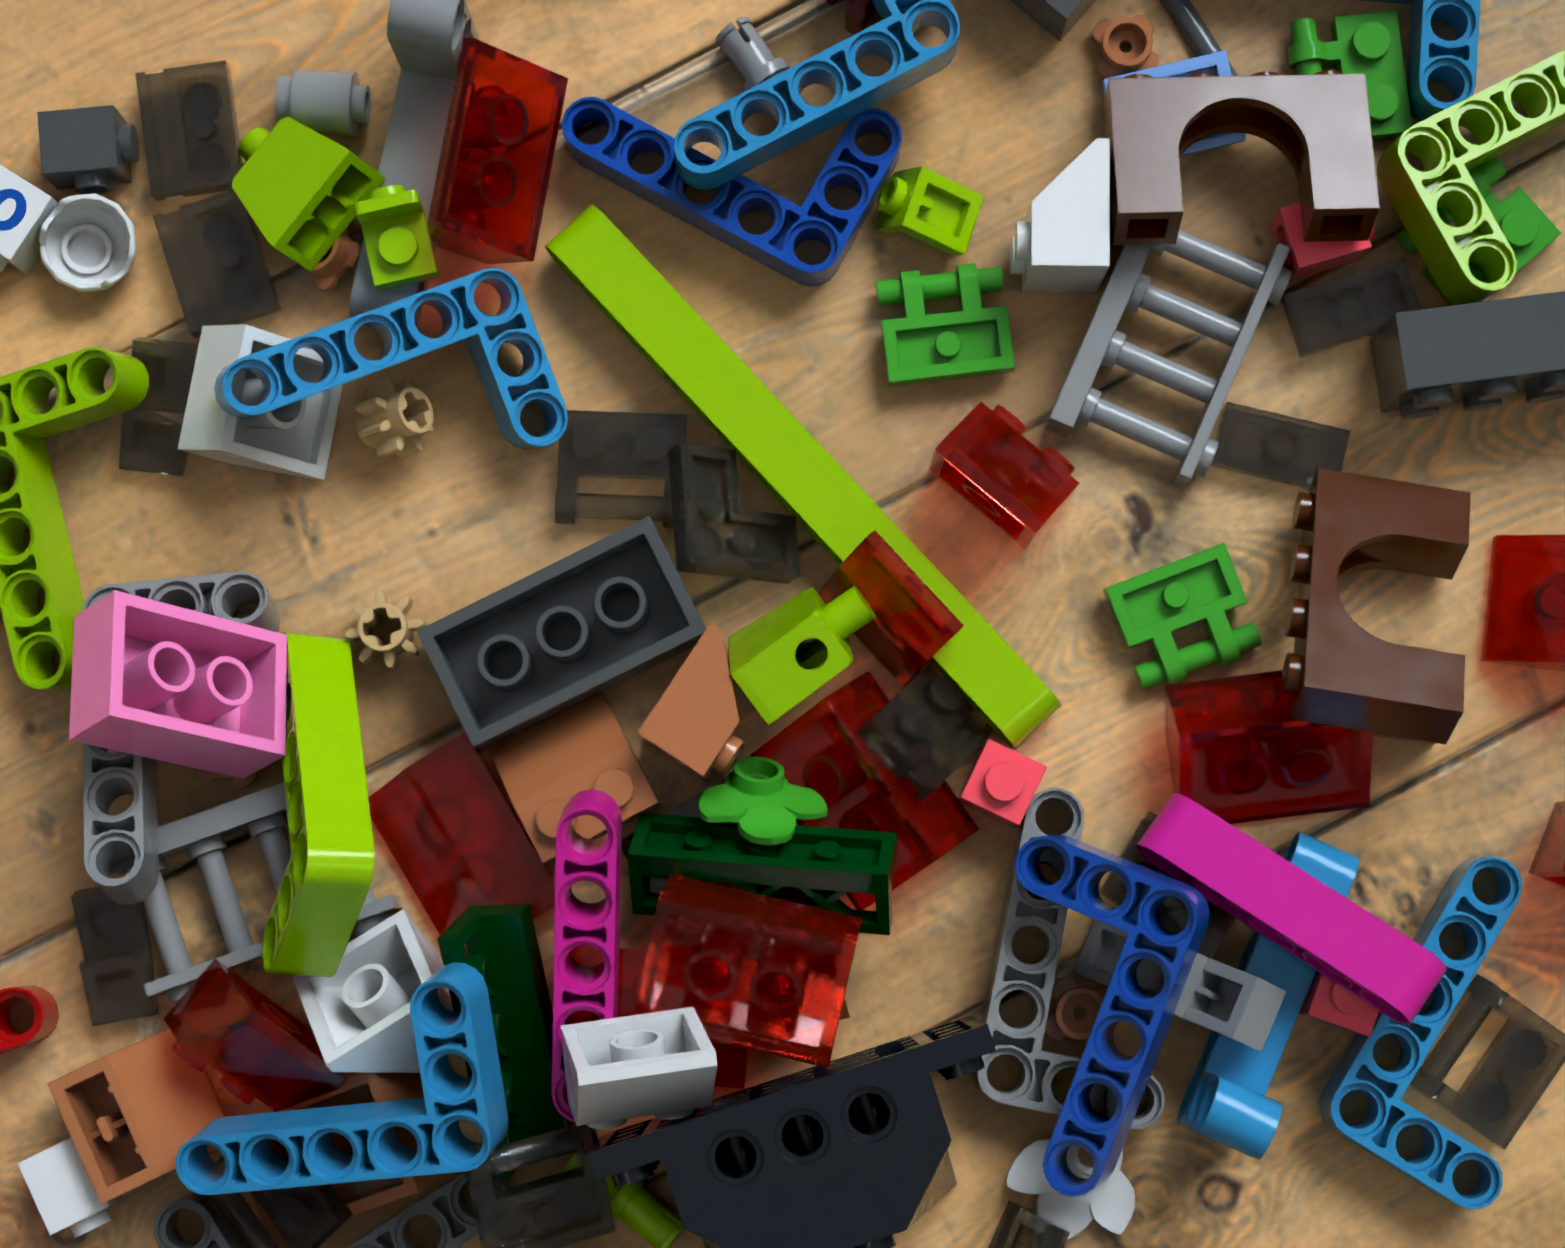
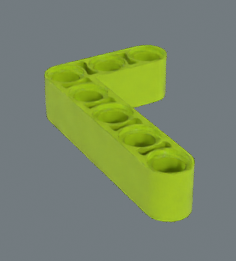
[1377,50,1565,305]
[0,347,149,690]
[262,632,375,977]

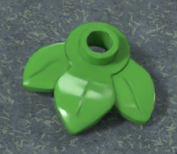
[698,756,827,846]

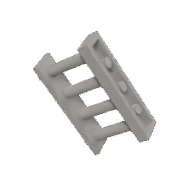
[1044,229,1293,488]
[109,782,403,1004]

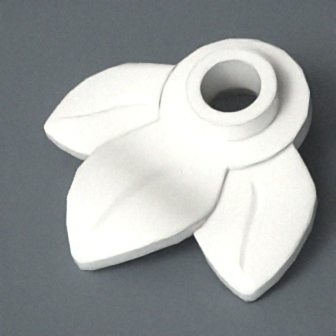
[1006,1139,1135,1245]

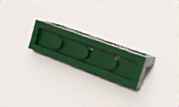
[627,813,898,935]
[437,903,580,1179]

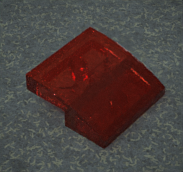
[818,530,964,687]

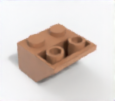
[47,1023,227,1204]

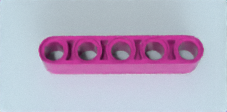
[552,789,622,1122]
[1135,793,1447,1025]

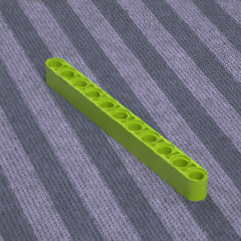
[545,204,1061,749]

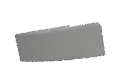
[1073,919,1287,1052]

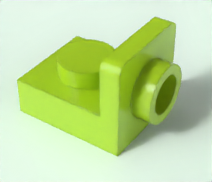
[875,166,985,256]
[353,185,440,291]

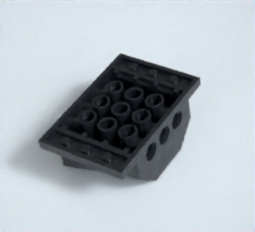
[587,1016,996,1248]

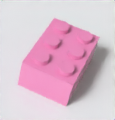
[69,590,287,779]

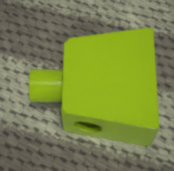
[232,117,386,272]
[728,586,876,725]

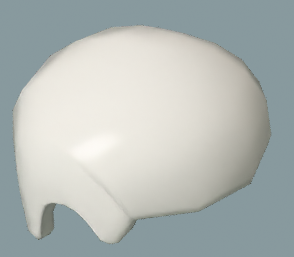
[39,193,137,293]

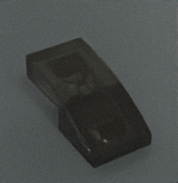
[119,337,199,476]
[71,887,158,1026]

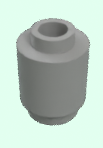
[275,70,371,136]

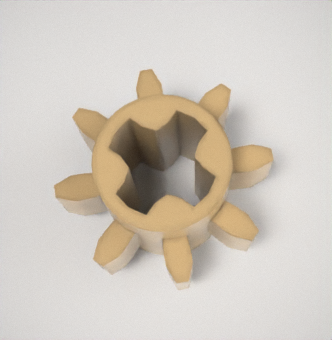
[354,378,434,458]
[345,589,427,670]

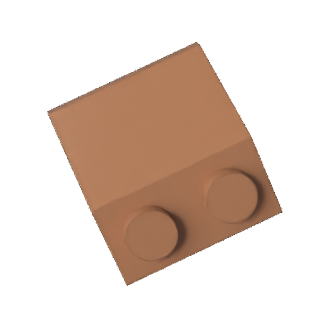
[637,623,745,782]
[490,692,662,865]

